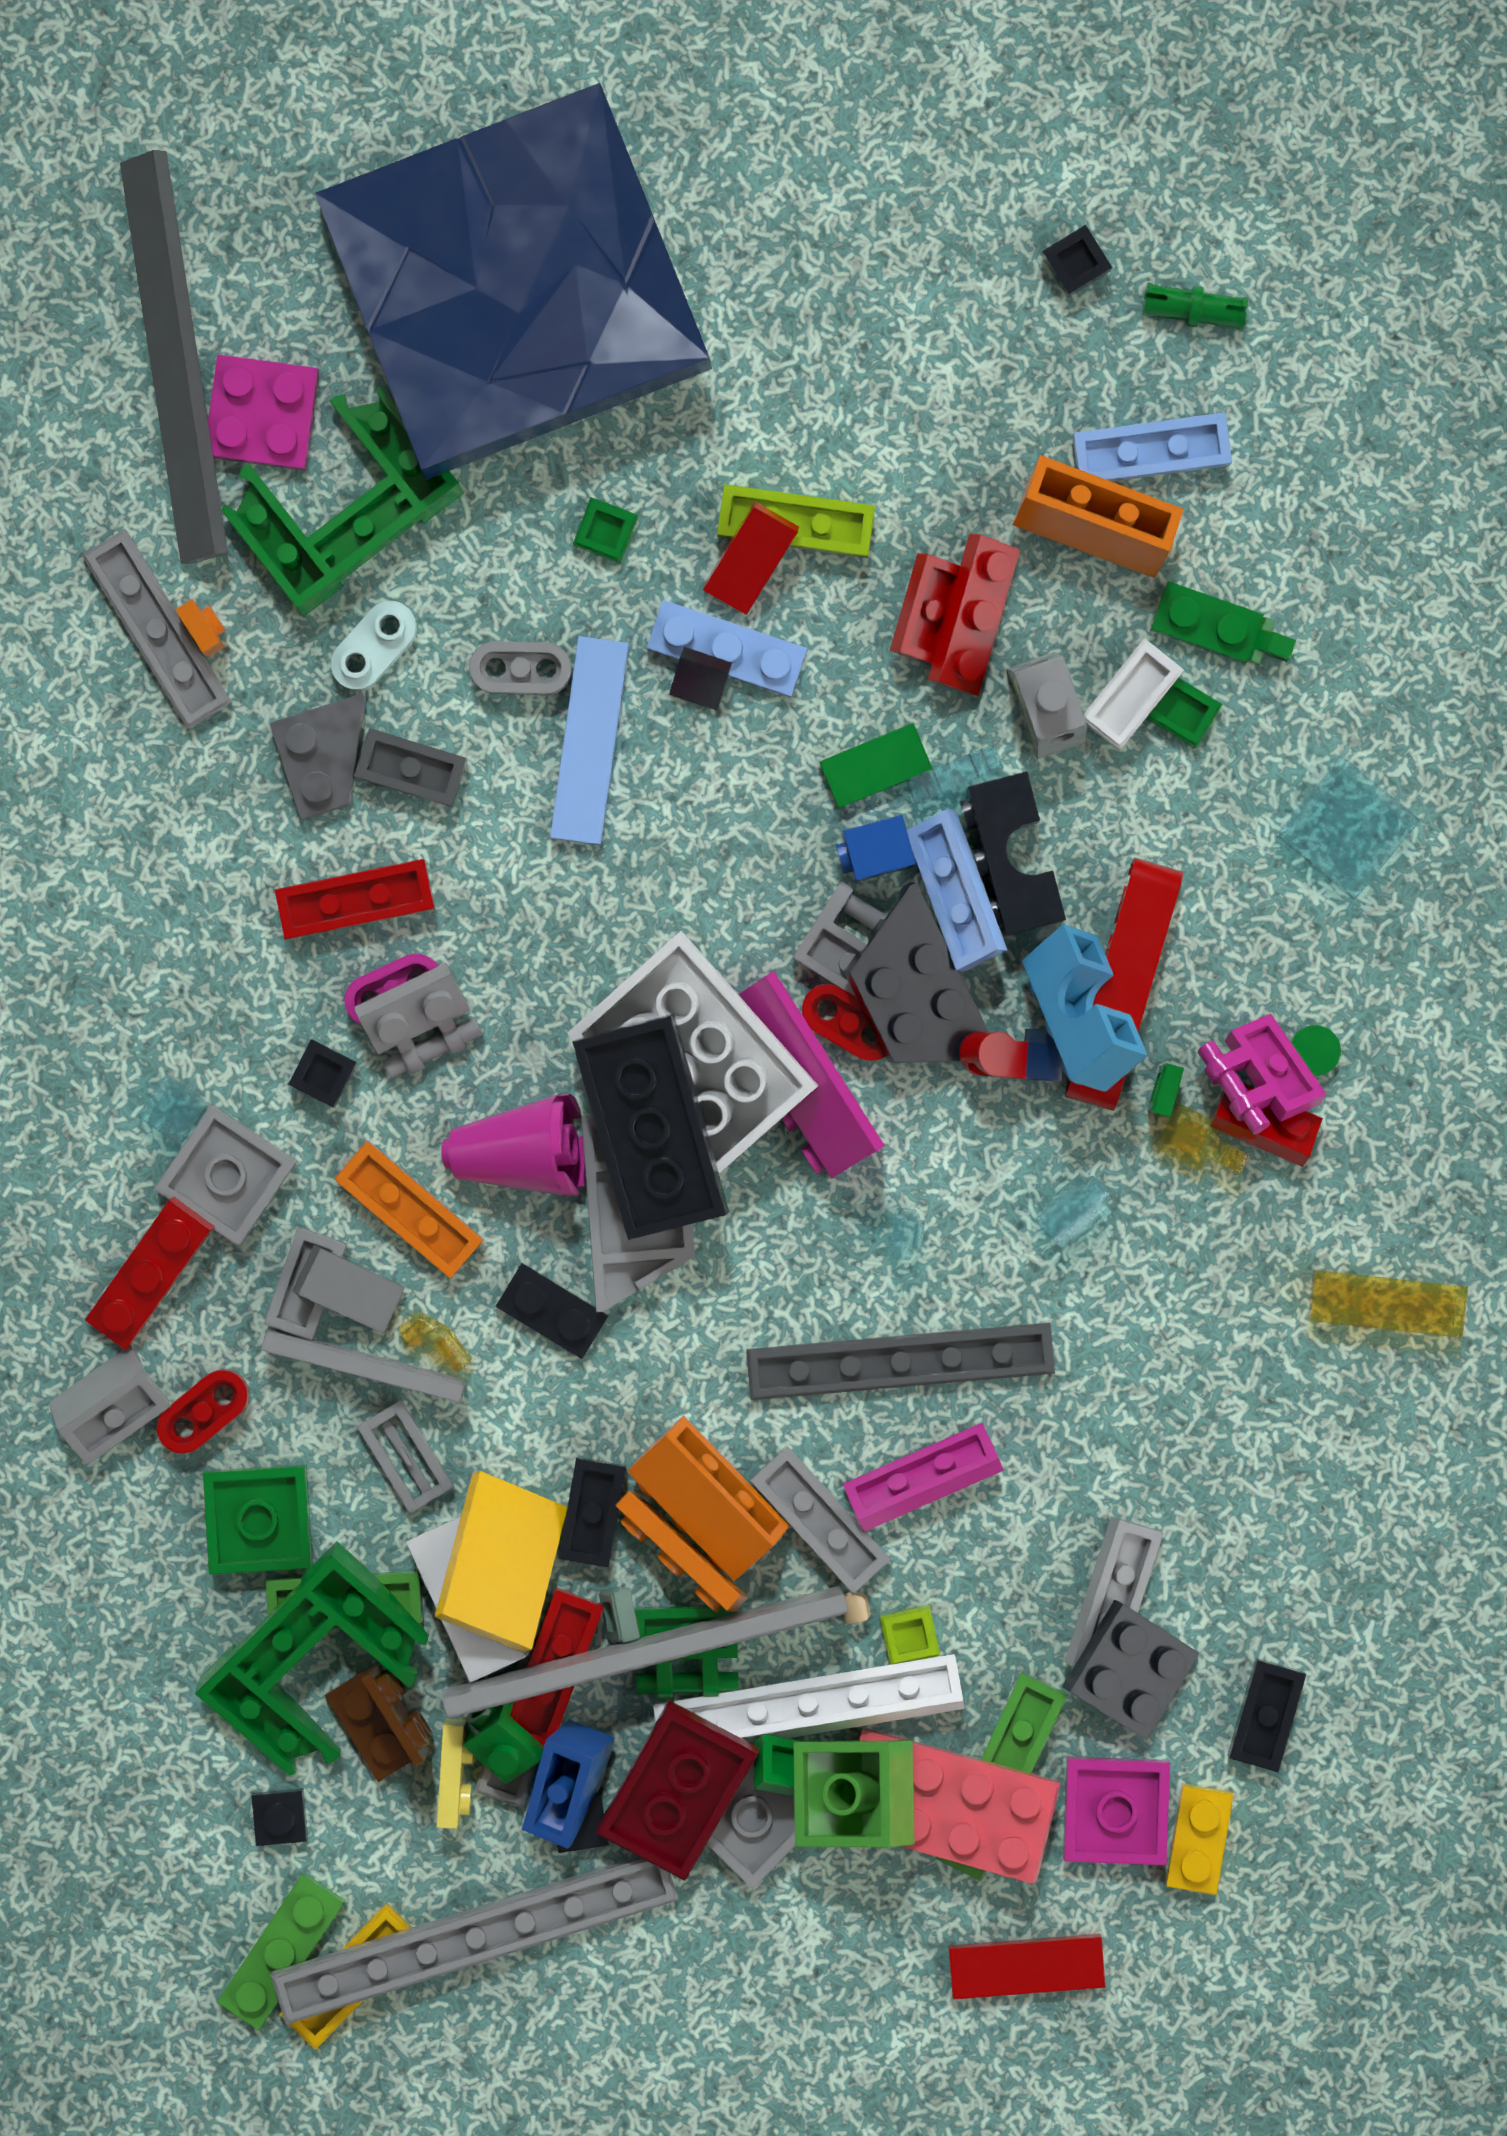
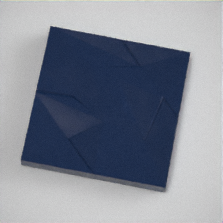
[315,83,712,480]

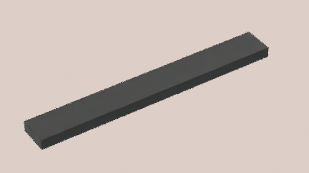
[120,150,228,564]

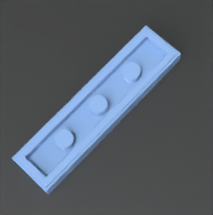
[550,636,629,845]

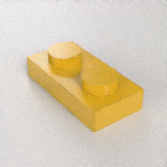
[1165,1783,1234,1895]

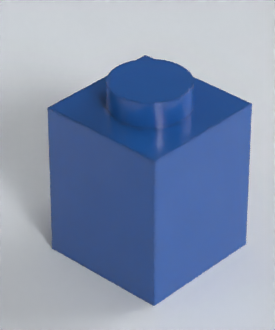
[835,815,916,882]

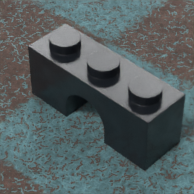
[959,771,1066,937]

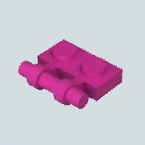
[1197,1014,1327,1135]

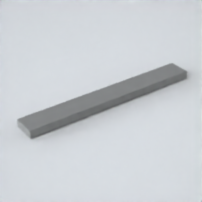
[442,1586,848,1718]
[271,1856,679,2025]

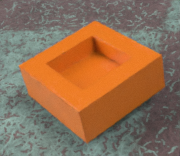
[175,599,226,658]

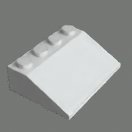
[567,931,819,1173]

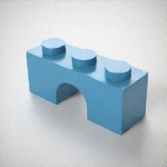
[1022,924,1148,1092]

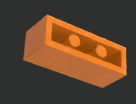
[1012,455,1184,578]
[627,1415,790,1581]

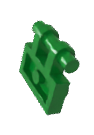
[634,1605,739,1699]

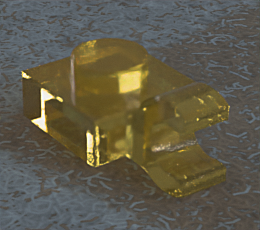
[1155,1103,1250,1174]

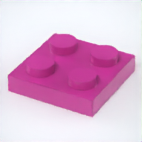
[208,354,319,471]
[1063,1756,1170,1865]

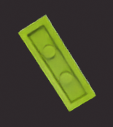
[717,484,875,558]

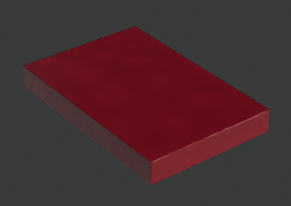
[595,1700,759,1881]

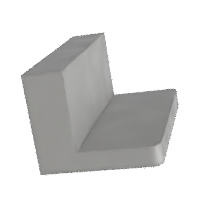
[49,1345,171,1465]

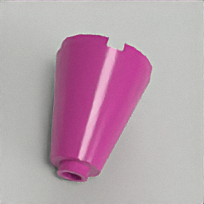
[441,1093,586,1196]

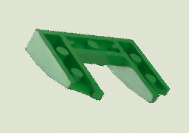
[221,386,464,617]
[195,1541,429,1776]

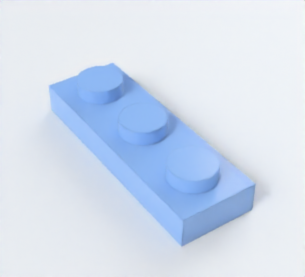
[1072,412,1232,482]
[647,600,807,698]
[907,810,1007,971]

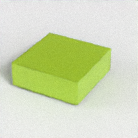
[879,1604,941,1665]

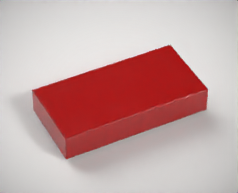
[703,501,799,615]

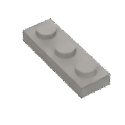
[749,1446,891,1594]
[1064,1516,1163,1667]

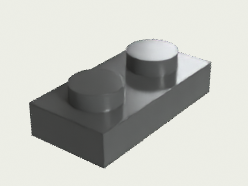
[354,728,468,808]

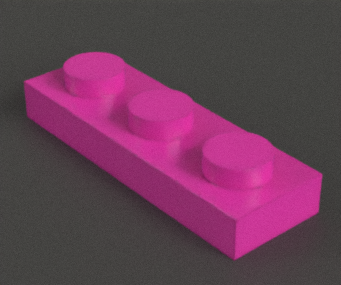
[843,1423,1004,1532]

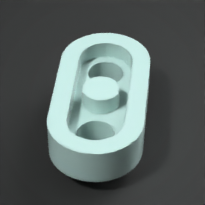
[331,601,417,691]

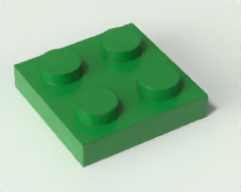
[203,1465,313,1575]

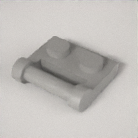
[793,881,887,996]

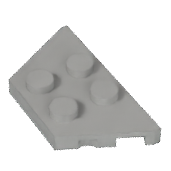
[581,1115,695,1312]

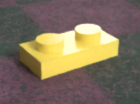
[437,1718,474,1829]

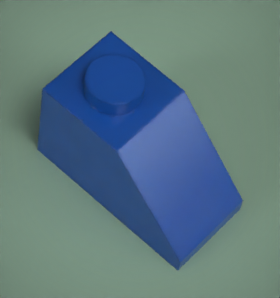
[522,1719,615,1849]

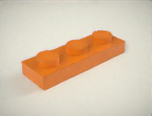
[334,1140,485,1279]
[616,1491,749,1612]

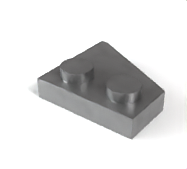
[269,693,366,821]

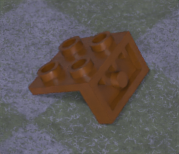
[324,1661,433,1782]

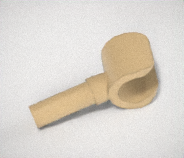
[798,1592,871,1624]

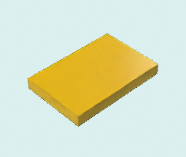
[434,1471,567,1653]

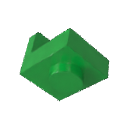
[463,1702,544,1784]

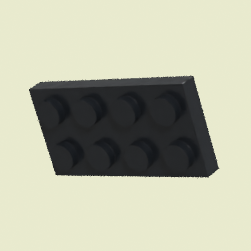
[572,1014,729,1240]

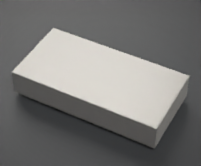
[1084,638,1184,751]

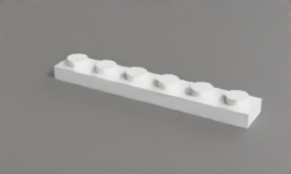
[653,1654,964,1744]

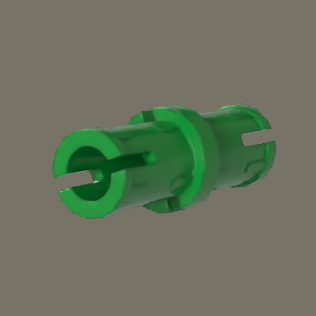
[1142,283,1248,330]

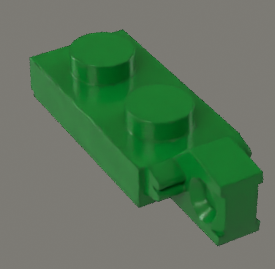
[1150,581,1296,665]

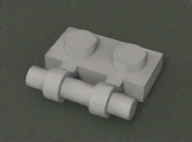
[354,963,483,1079]

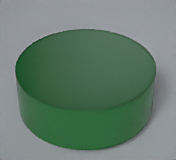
[1290,1025,1341,1076]

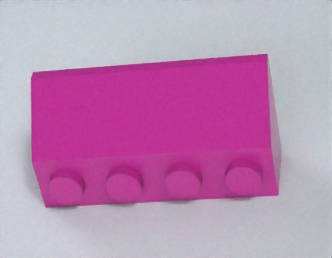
[738,971,885,1178]

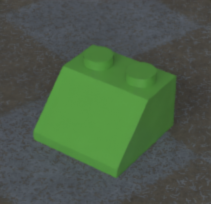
[793,1740,915,1848]

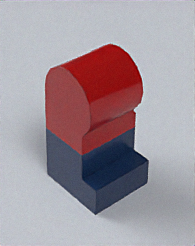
[959,1029,1062,1082]

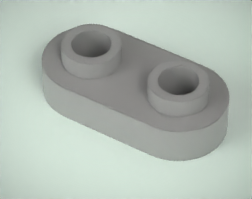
[469,641,572,695]

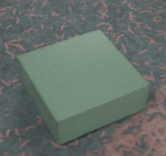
[599,1587,640,1643]

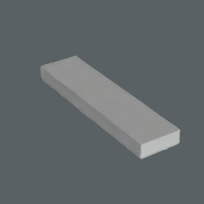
[82,529,232,730]
[261,1329,467,1402]

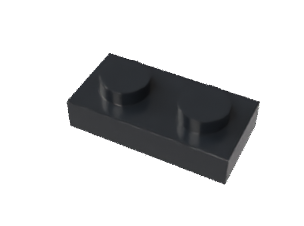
[495,1262,609,1359]
[558,1457,627,1568]
[1227,1658,1307,1772]

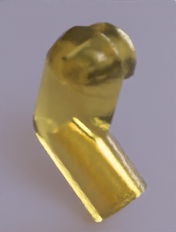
[399,1312,472,1373]

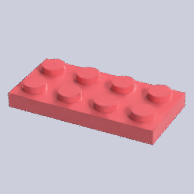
[859,1728,1061,1884]

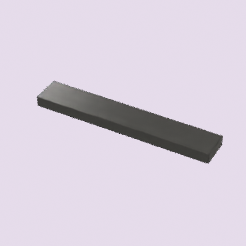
[746,1322,1055,1400]

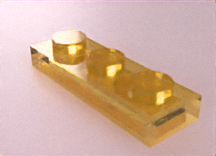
[1308,1269,1468,1338]

